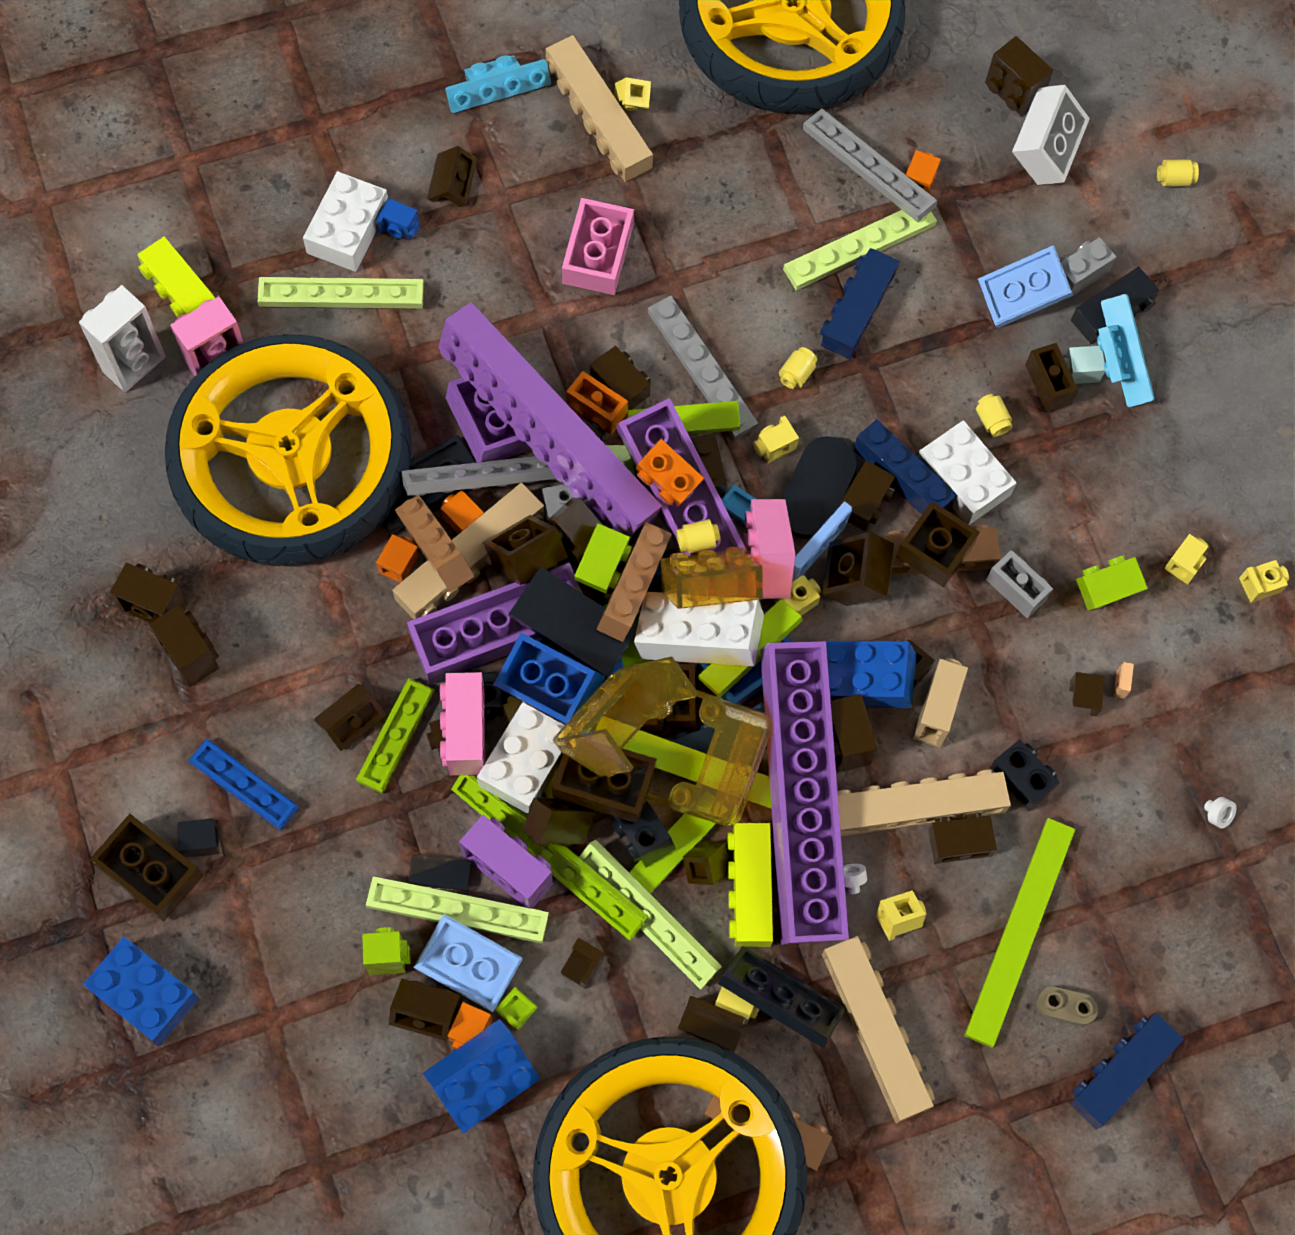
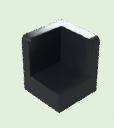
[178,818,220,858]

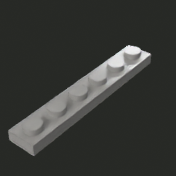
[803,109,937,222]
[648,296,758,441]
[402,456,557,496]

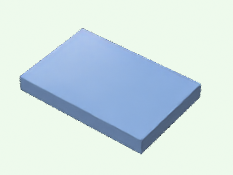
[978,245,1073,328]
[792,501,852,582]
[414,914,523,1012]

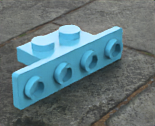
[446,55,551,113]
[1097,294,1155,407]

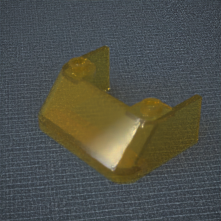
[553,656,698,777]
[647,684,772,826]

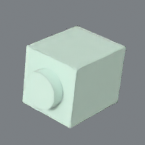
[1064,346,1105,384]

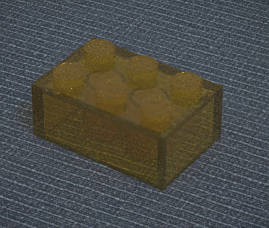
[661,547,763,609]

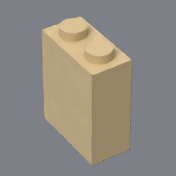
[913,659,968,748]

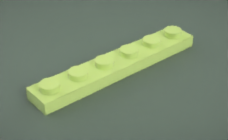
[783,210,937,291]
[257,277,424,309]
[579,840,722,990]
[366,876,549,944]

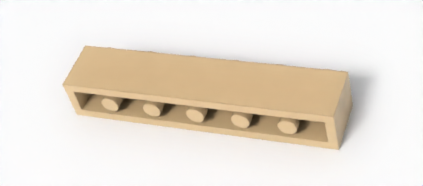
[546,35,653,182]
[392,482,545,619]
[837,769,1011,836]
[822,936,935,1124]

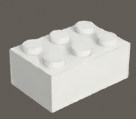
[1012,85,1090,185]
[303,171,388,272]
[918,420,1016,525]
[477,702,574,814]

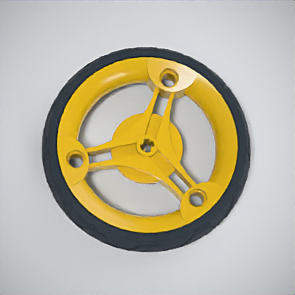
[679,0,905,114]
[165,334,412,566]
[533,1036,807,1235]

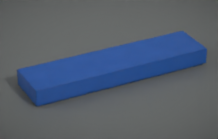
[188,738,299,831]

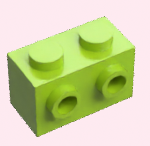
[574,523,633,594]
[1076,555,1148,610]
[362,927,411,975]

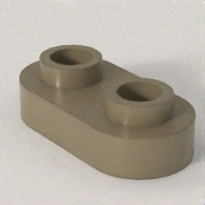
[1036,987,1098,1026]

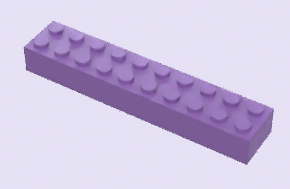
[438,302,662,546]
[760,641,849,945]

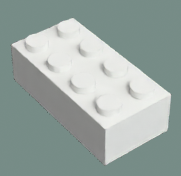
[79,285,166,393]
[634,592,764,666]

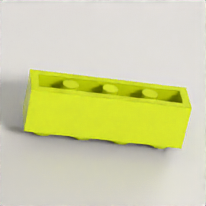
[137,237,215,317]
[727,823,773,947]

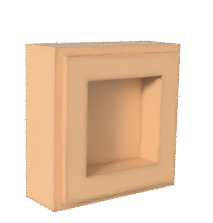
[1113,662,1134,700]

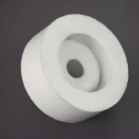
[1204,797,1236,828]
[843,864,867,894]

